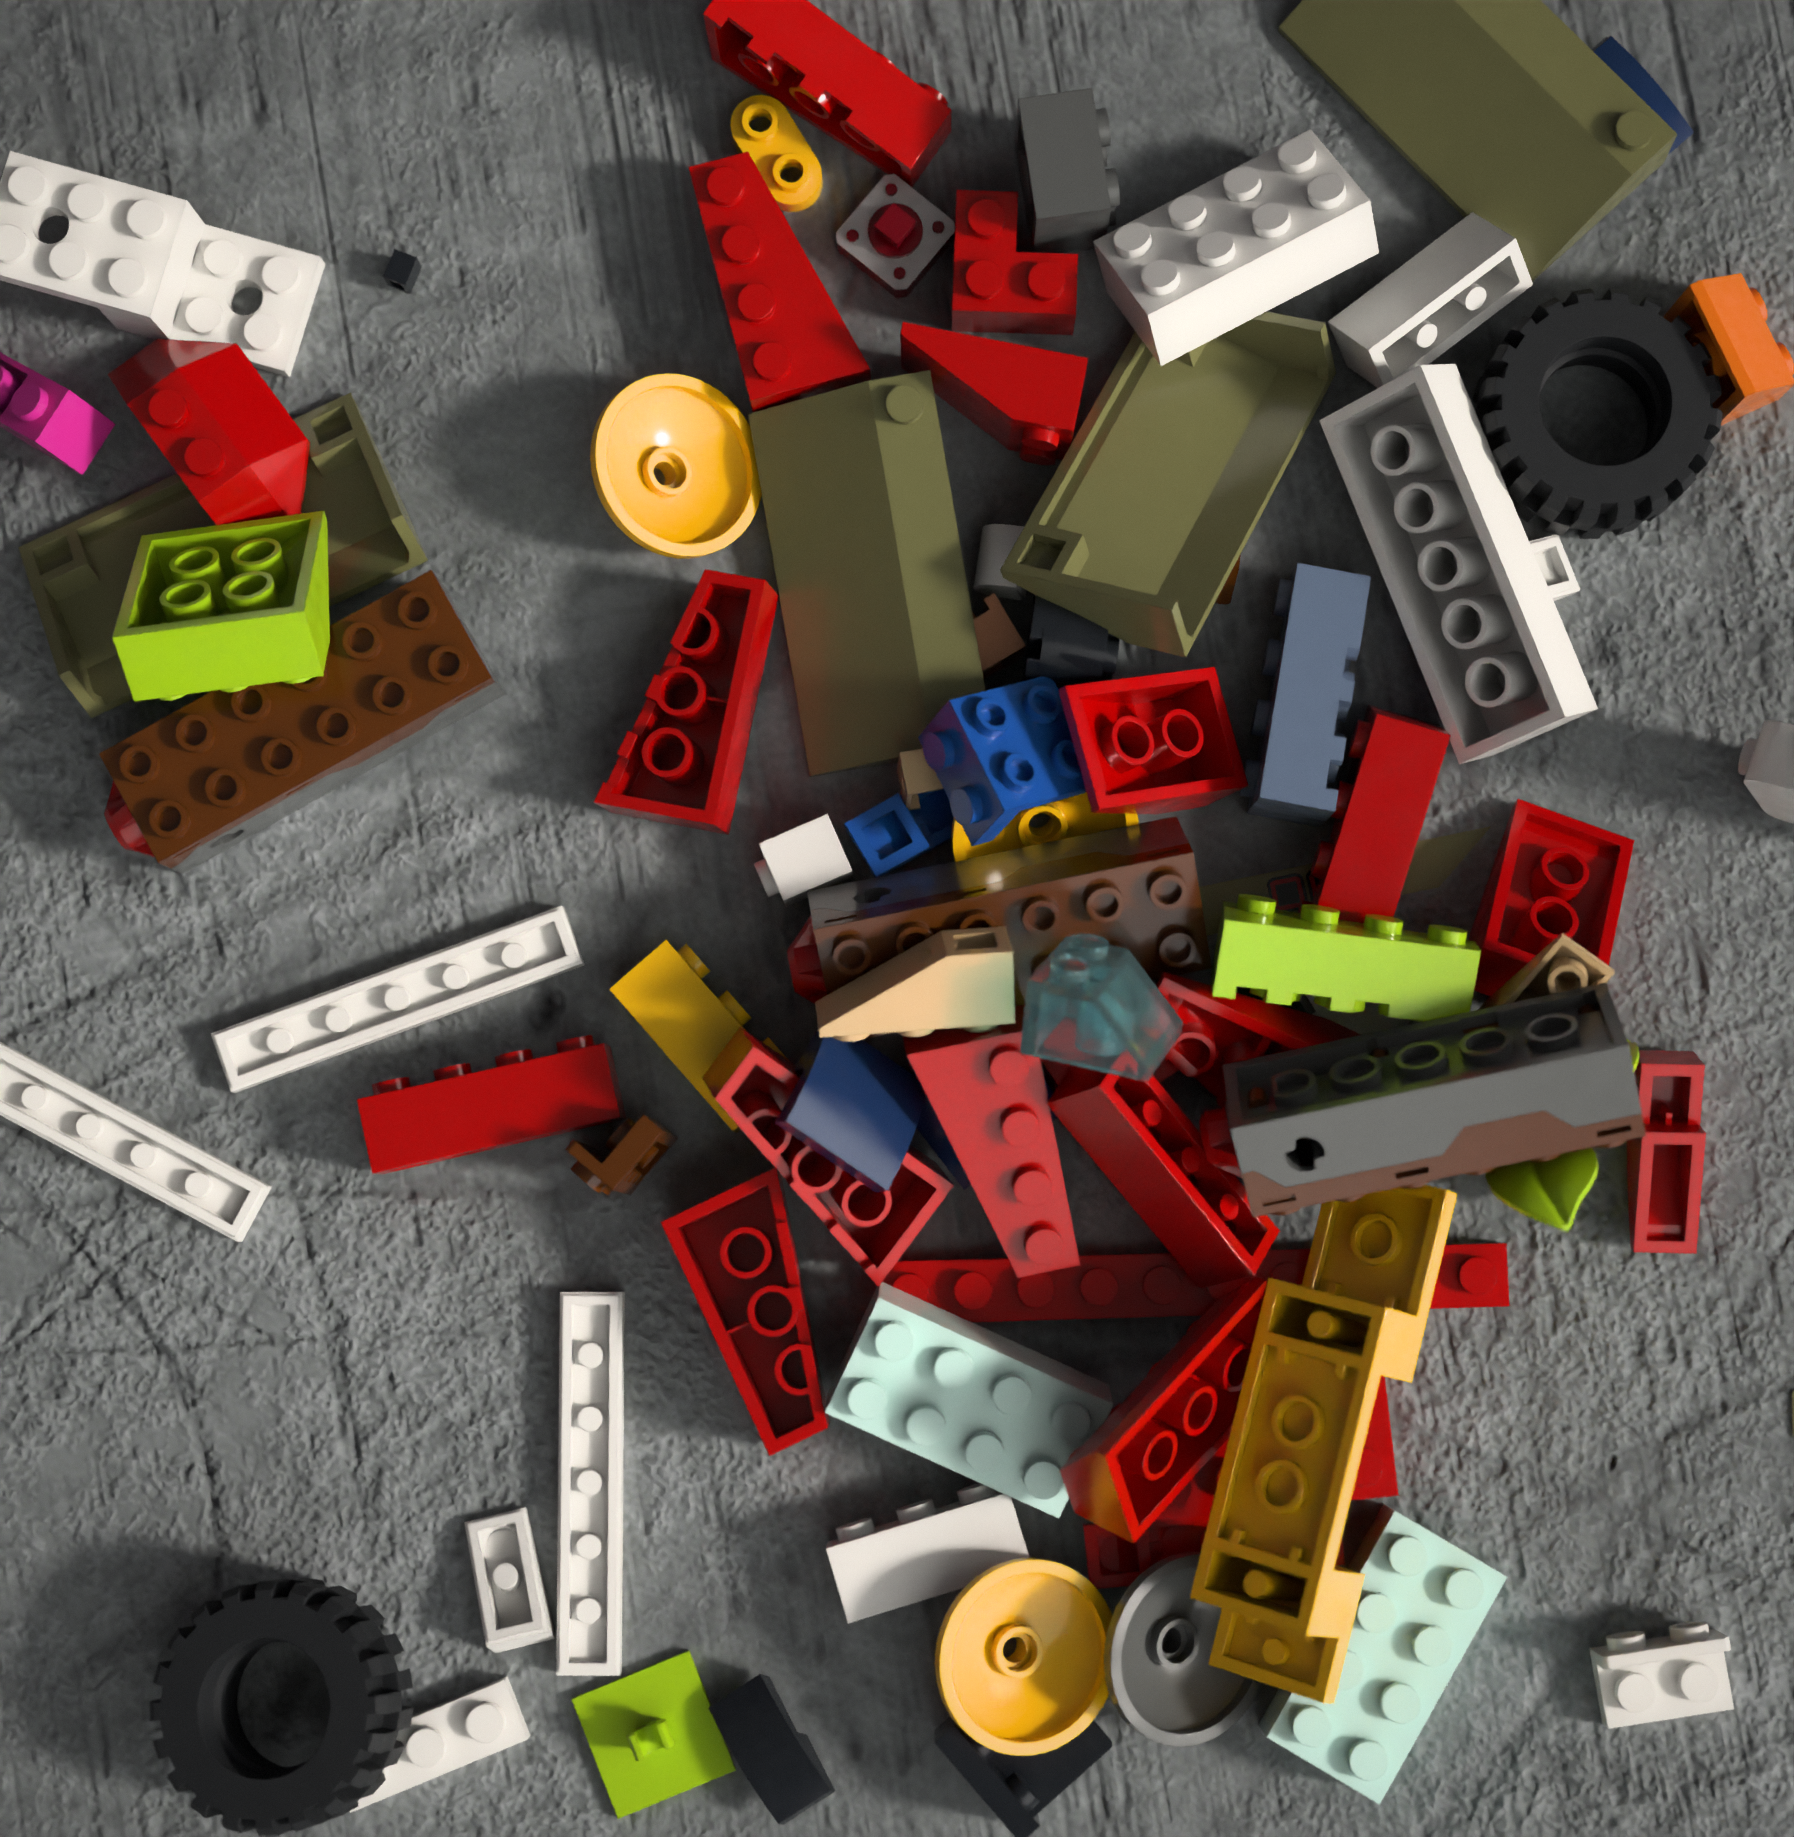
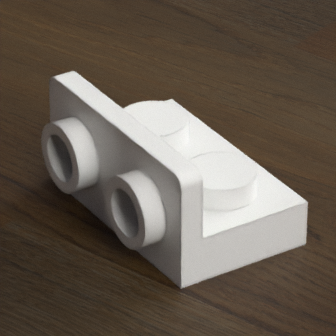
[1589,1621,1734,1729]

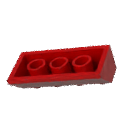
[1060,1277,1267,1543]

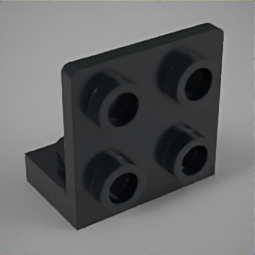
[935,1716,1112,1837]

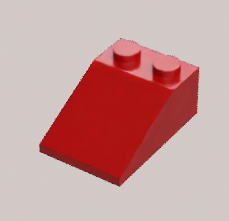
[900,322,1088,466]
[1058,667,1248,814]
[1468,799,1634,996]

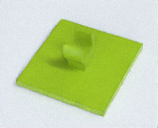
[571,1650,736,1819]

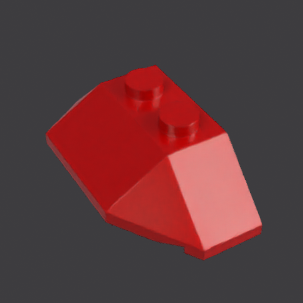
[108,339,310,525]

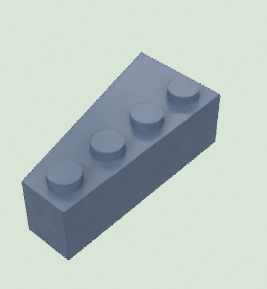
[1239,563,1371,827]

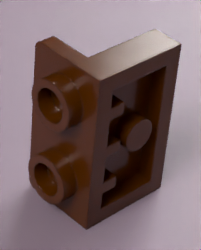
[565,1114,678,1196]

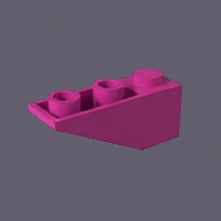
[0,353,115,475]

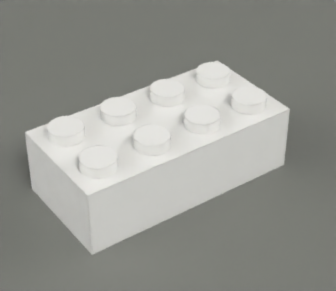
[1093,129,1379,366]

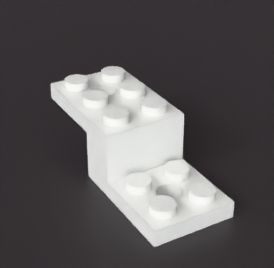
[0,151,325,378]

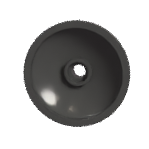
[1104,1551,1263,1747]

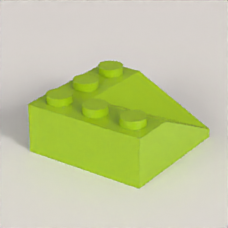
[112,510,330,701]

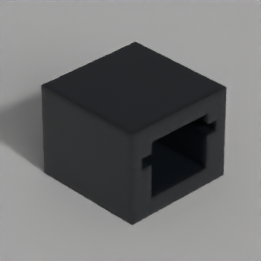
[383,249,422,294]

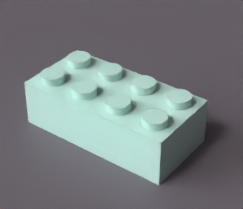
[825,1282,1113,1518]
[1259,1504,1507,1805]

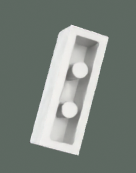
[1328,212,1533,388]
[826,1483,1030,1623]

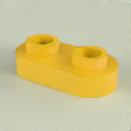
[730,95,823,212]

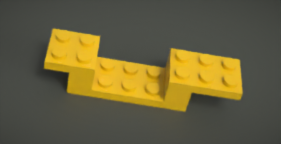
[1190,1185,1457,1703]

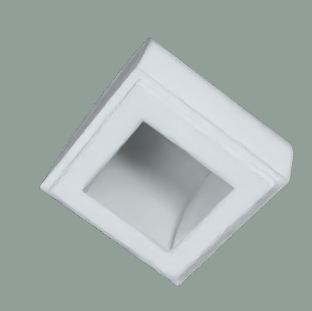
[973,524,1026,601]

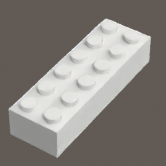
[1319,364,1598,764]

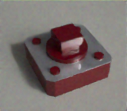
[836,174,955,298]

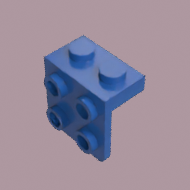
[918,676,1086,846]

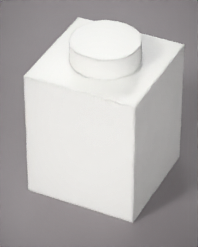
[754,814,854,907]

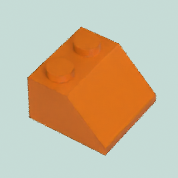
[1663,273,1794,425]

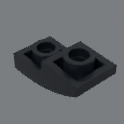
[708,1674,835,1825]

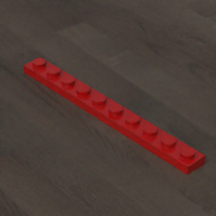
[882,1243,1510,1322]

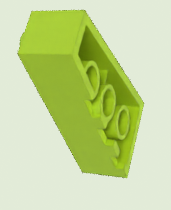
[1211,894,1481,1021]

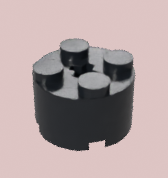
[1022,594,1120,689]

